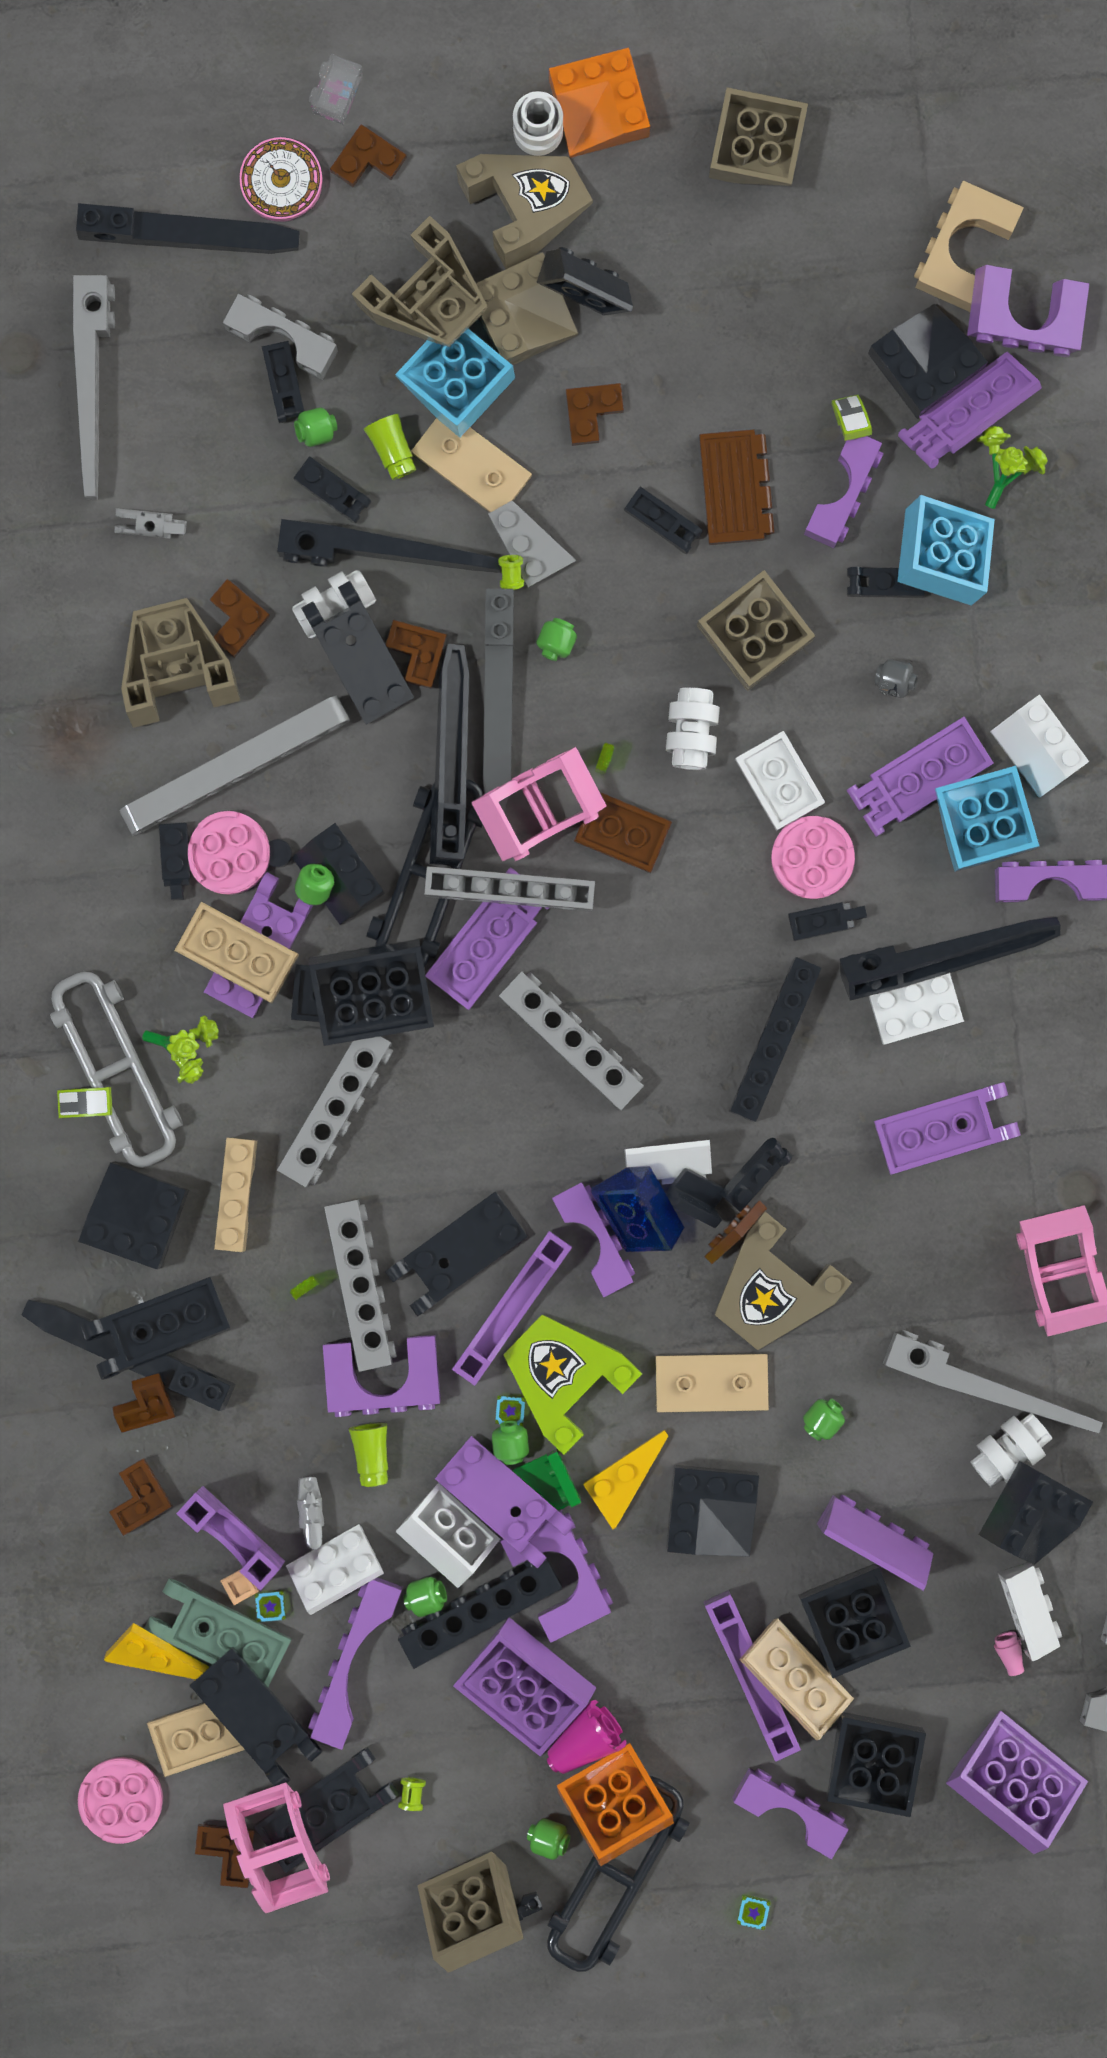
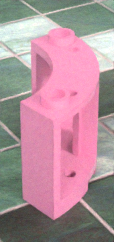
[471,747,607,861]
[1016,1205,1107,1337]
[223,1783,330,1913]

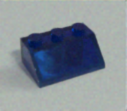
[591,1166,685,1252]

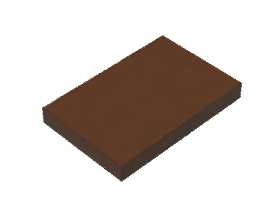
[574,792,672,874]

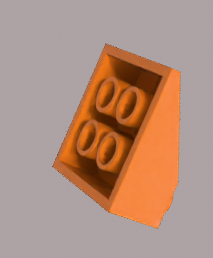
[549,48,650,158]
[557,1743,674,1867]

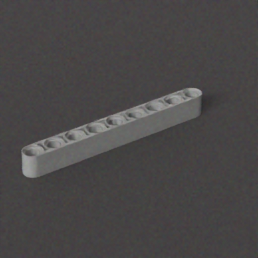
[119,695,350,836]

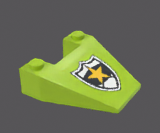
[503,1315,642,1455]

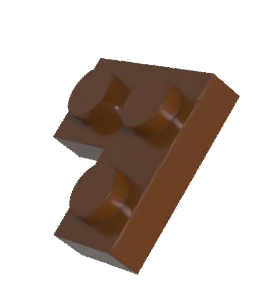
[330,124,407,187]
[566,383,624,446]
[210,579,270,658]
[386,620,447,689]
[704,1200,767,1264]
[113,1373,175,1433]
[109,1458,173,1536]
[195,1824,255,1888]

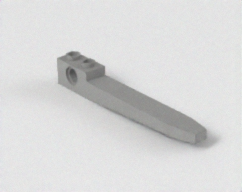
[73,275,115,500]
[883,1330,1103,1433]

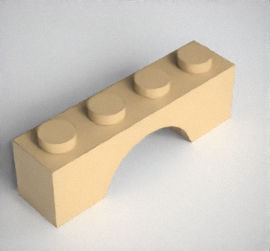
[215,1138,257,1252]

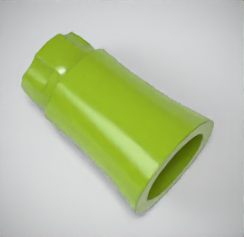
[363,414,416,480]
[348,1423,388,1487]

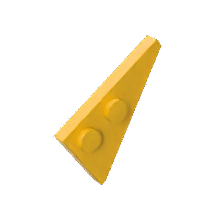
[583,1430,668,1529]
[104,1623,209,1679]

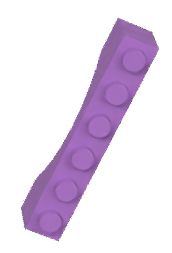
[452,1231,572,1386]
[308,1577,403,1750]
[704,1590,801,1762]

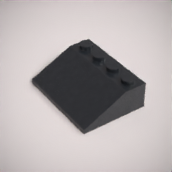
[309,939,434,1046]

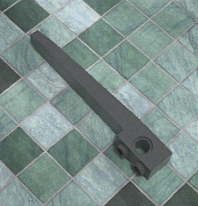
[483,589,514,813]

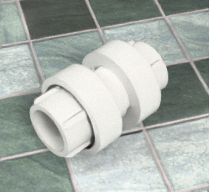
[513,91,563,156]
[292,570,376,639]
[666,688,720,770]
[970,1413,1052,1488]

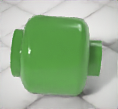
[294,407,337,447]
[536,618,577,661]
[295,864,334,905]
[803,1399,845,1441]
[492,1421,529,1465]
[403,1577,447,1617]
[527,1818,571,1860]

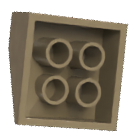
[709,88,808,186]
[476,252,578,365]
[697,570,815,691]
[417,1851,524,1973]

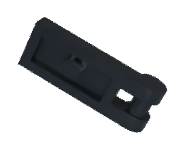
[262,341,305,423]
[293,456,372,524]
[624,486,703,554]
[847,567,925,598]
[719,1138,792,1212]

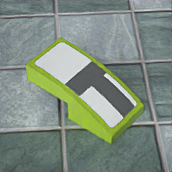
[832,395,872,441]
[57,1087,113,1118]

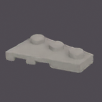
[487,501,576,588]

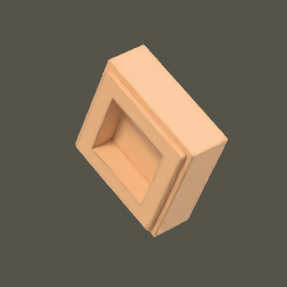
[221,1569,259,1605]

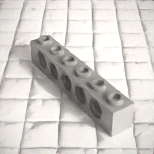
[425,866,595,912]
[499,972,644,1111]
[277,1036,393,1187]
[324,1200,397,1372]

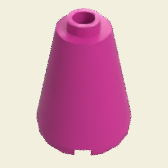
[547,1700,626,1774]

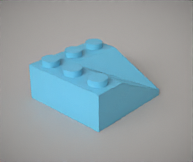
[395,329,515,438]
[897,495,995,605]
[935,766,1039,871]

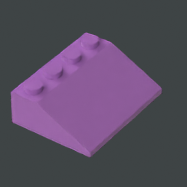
[817,1494,933,1590]
[453,1618,596,1756]
[946,1711,1088,1854]

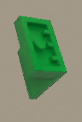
[511,1449,581,1511]

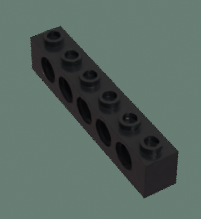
[728,957,821,1122]
[398,1556,562,1669]

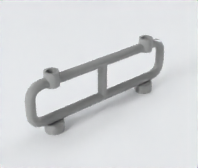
[50,971,183,1168]

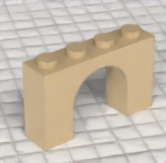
[914,181,1024,312]

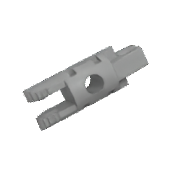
[114,508,187,539]
[297,1476,324,1550]

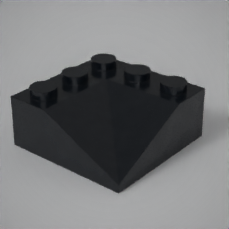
[868,304,988,419]
[78,1162,189,1270]
[978,1461,1093,1565]
[666,1465,759,1557]
[798,1563,911,1678]
[827,1712,926,1817]

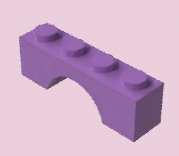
[804,436,883,548]
[995,860,1107,903]
[552,1182,635,1297]
[732,1768,848,1859]

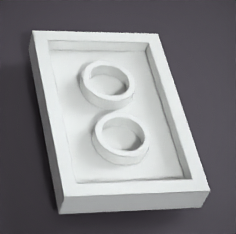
[735,731,825,831]
[869,973,964,1045]
[286,1524,384,1615]

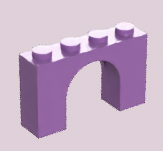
[967,265,1089,357]
[323,1335,441,1417]
[176,1486,285,1591]
[500,1510,613,1643]

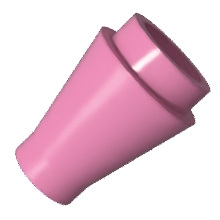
[994,1631,1025,1676]

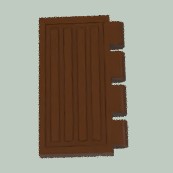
[699,429,775,545]

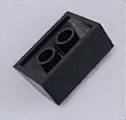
[536,247,633,316]
[292,823,385,925]

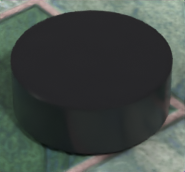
[269,839,292,868]

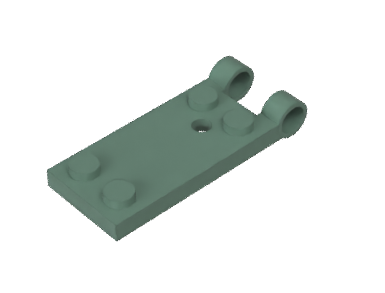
[144,1578,292,1686]

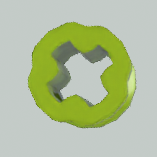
[498,555,524,590]
[398,1777,426,1811]

